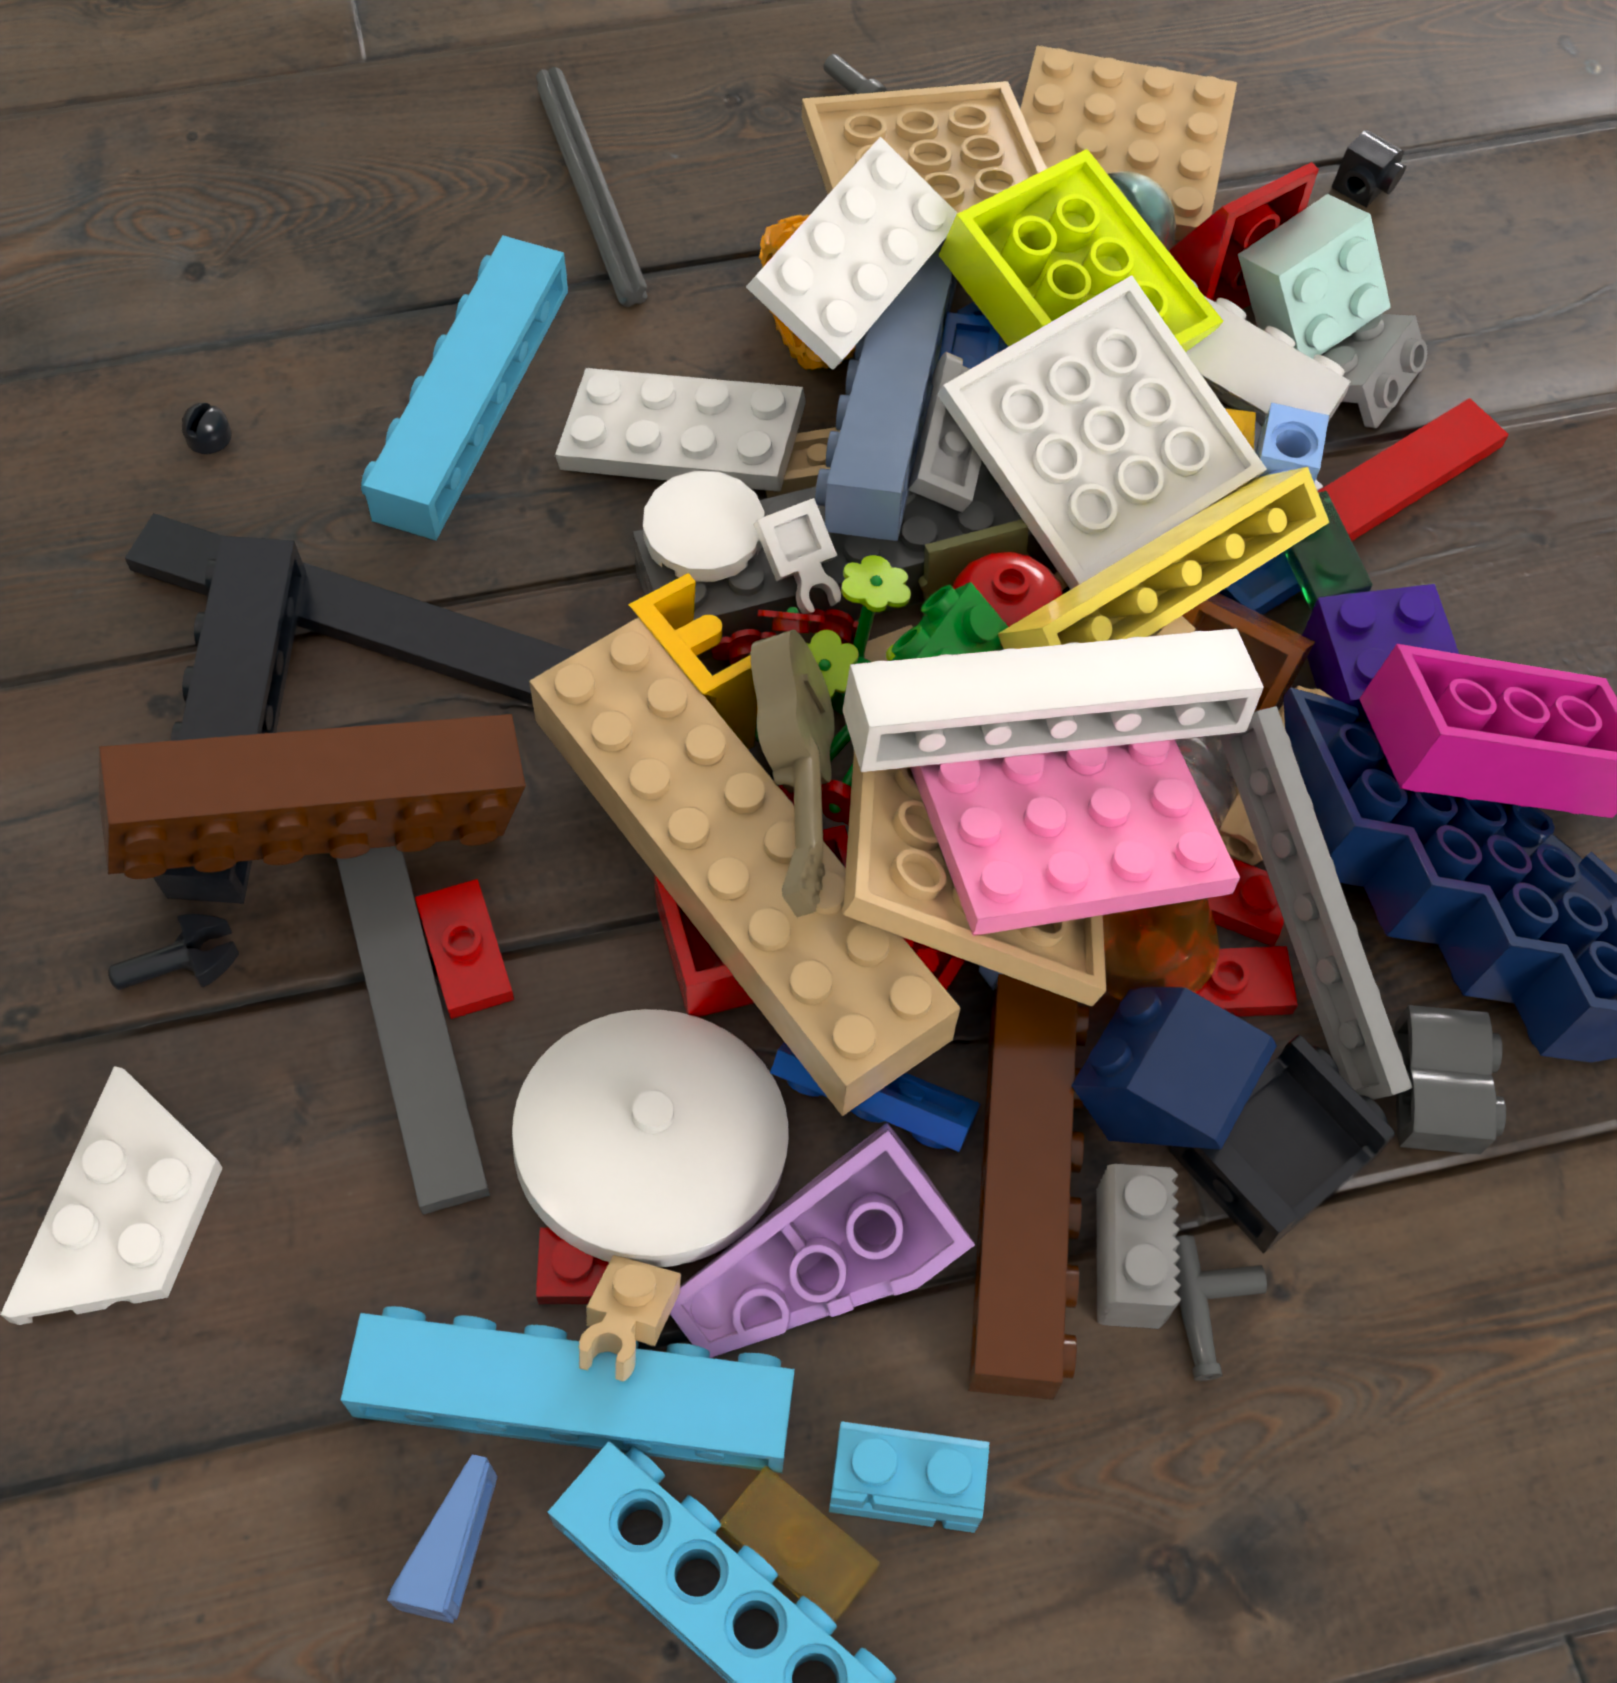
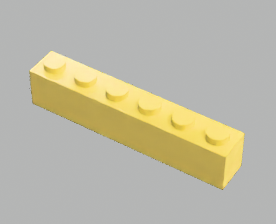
[998,467,1330,649]

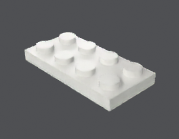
[746,137,958,370]
[555,368,806,492]

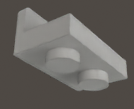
[1324,314,1427,428]

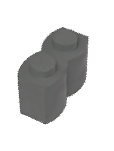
[1394,1005,1506,1155]

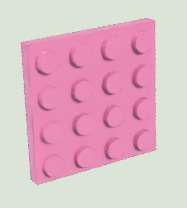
[910,739,1240,936]

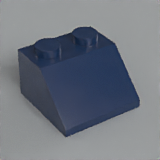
[1071,987,1277,1150]

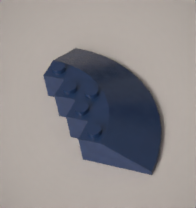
[1283,687,1617,1062]

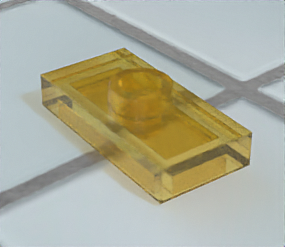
[719,1465,880,1624]

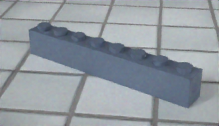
[815,238,957,541]

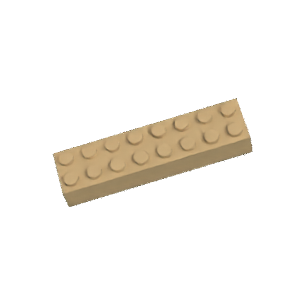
[529,617,960,1116]

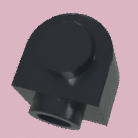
[1332,129,1406,208]

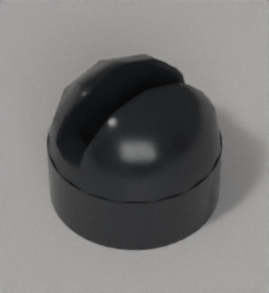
[182,403,232,454]

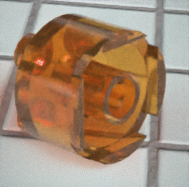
[1103,898,1220,1001]

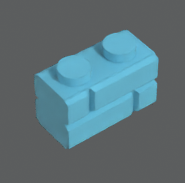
[829,1421,989,1533]

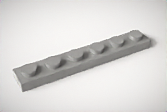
[1219,706,1413,1100]

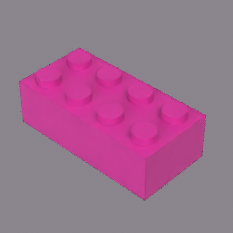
[1359,644,1617,818]

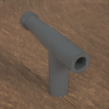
[1175,1235,1267,1381]

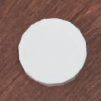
[643,471,764,582]

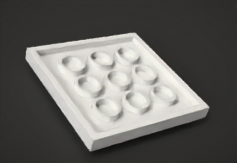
[937,275,1267,589]

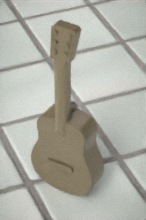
[750,630,834,917]

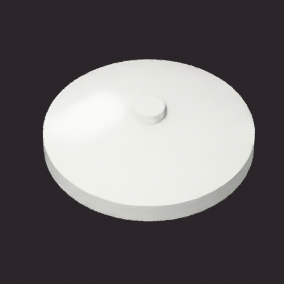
[512,1009,789,1267]

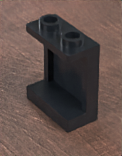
[1169,1035,1395,1254]

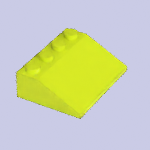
[939,149,1223,352]

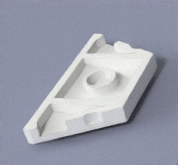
[0,1066,223,1325]

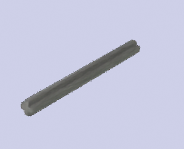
[536,66,647,307]

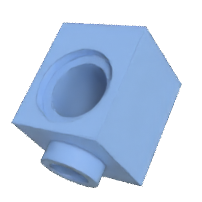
[1256,403,1329,483]

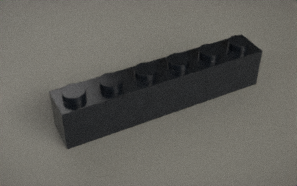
[153,536,306,904]

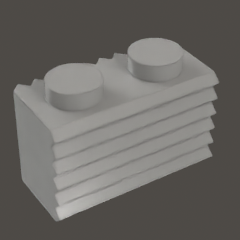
[1096,1164,1181,1329]

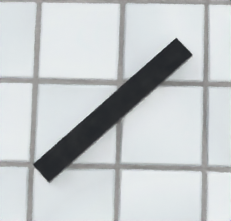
[125,513,578,704]

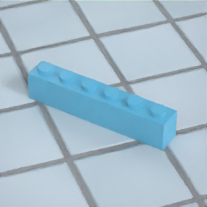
[361,235,568,541]
[341,1306,795,1473]

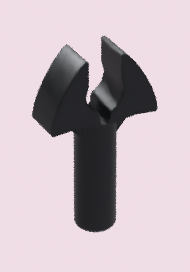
[108,914,239,990]

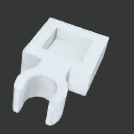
[753,498,841,615]

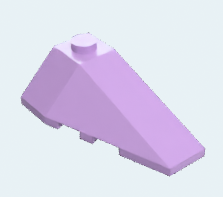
[670,1122,975,1358]

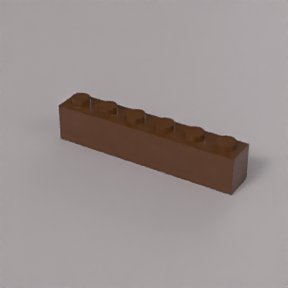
[968,974,1089,1400]

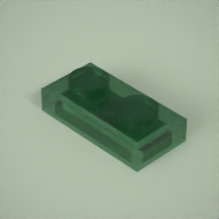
[1284,491,1373,611]

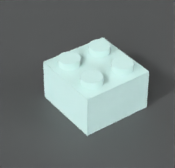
[1238,194,1391,359]

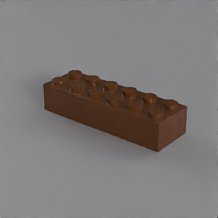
[99,714,526,879]

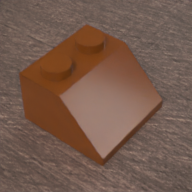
[1183,593,1315,746]

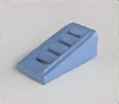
[387,1454,498,1623]

